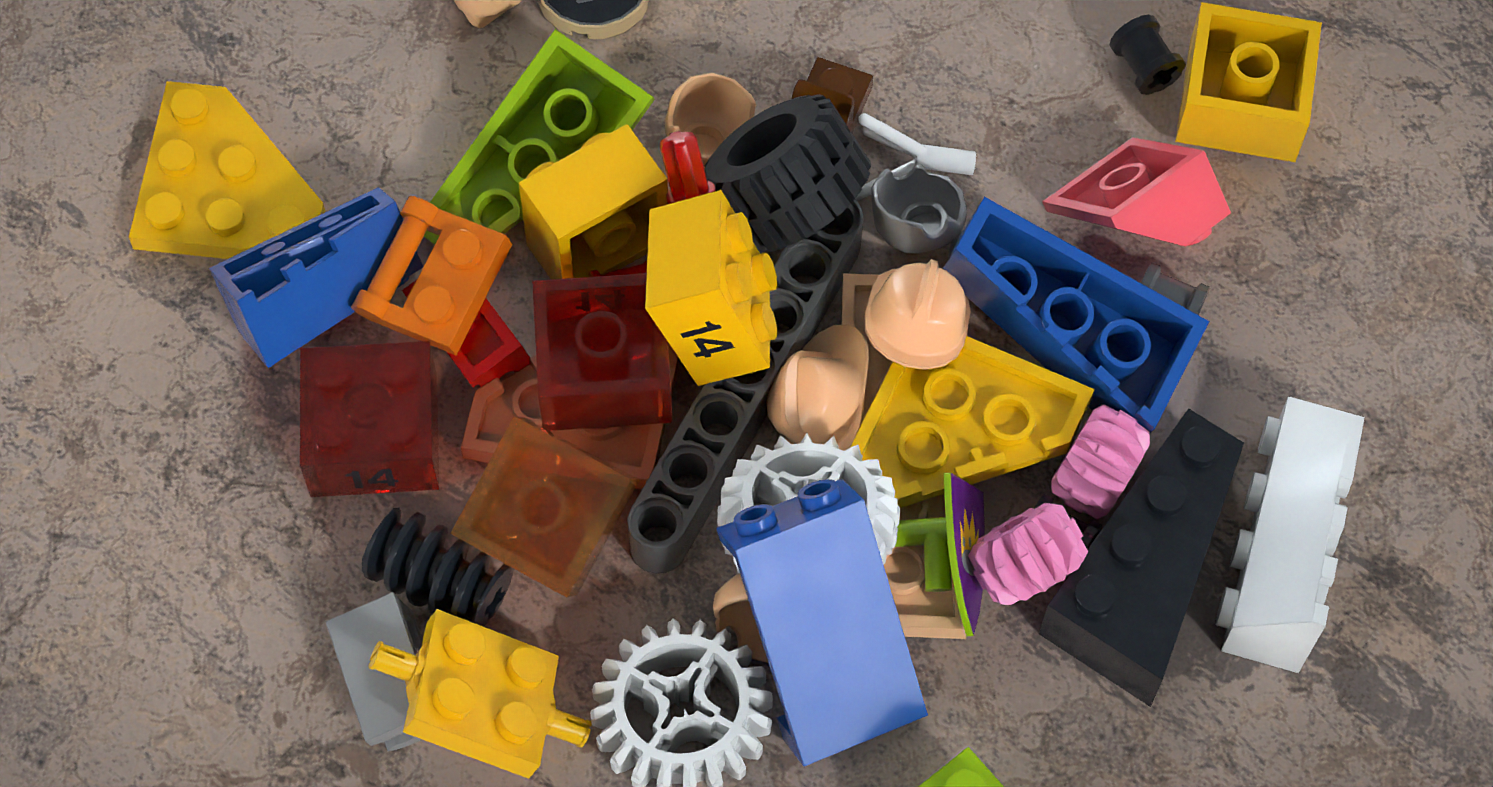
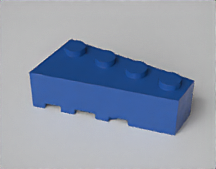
[943,196,1210,434]

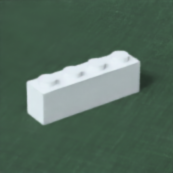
[1215,396,1365,673]

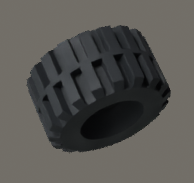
[704,95,871,253]

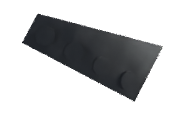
[1039,408,1244,707]

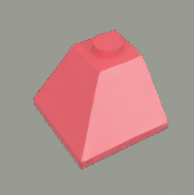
[1042,137,1231,247]

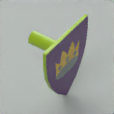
[895,473,985,636]

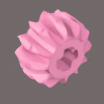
[1051,405,1150,519]
[968,503,1088,605]

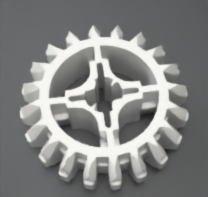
[717,433,900,573]
[590,618,773,787]

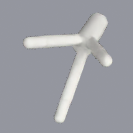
[855,113,976,201]

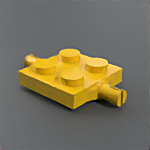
[368,609,592,779]

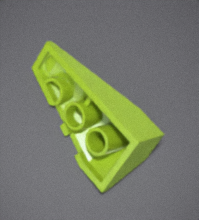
[424,29,655,245]

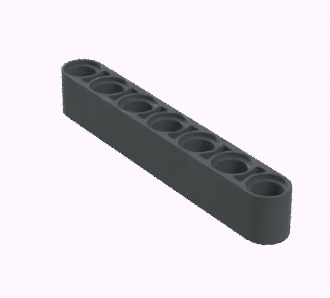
[627,199,864,574]

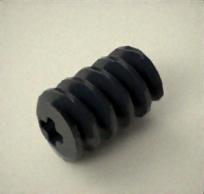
[362,508,514,627]

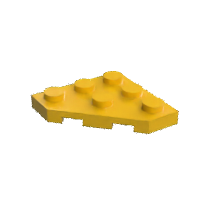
[129,81,326,259]
[850,336,1095,508]

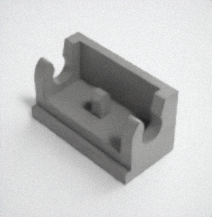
[326,592,423,751]

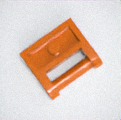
[351,196,512,355]

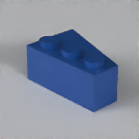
[209,187,424,368]

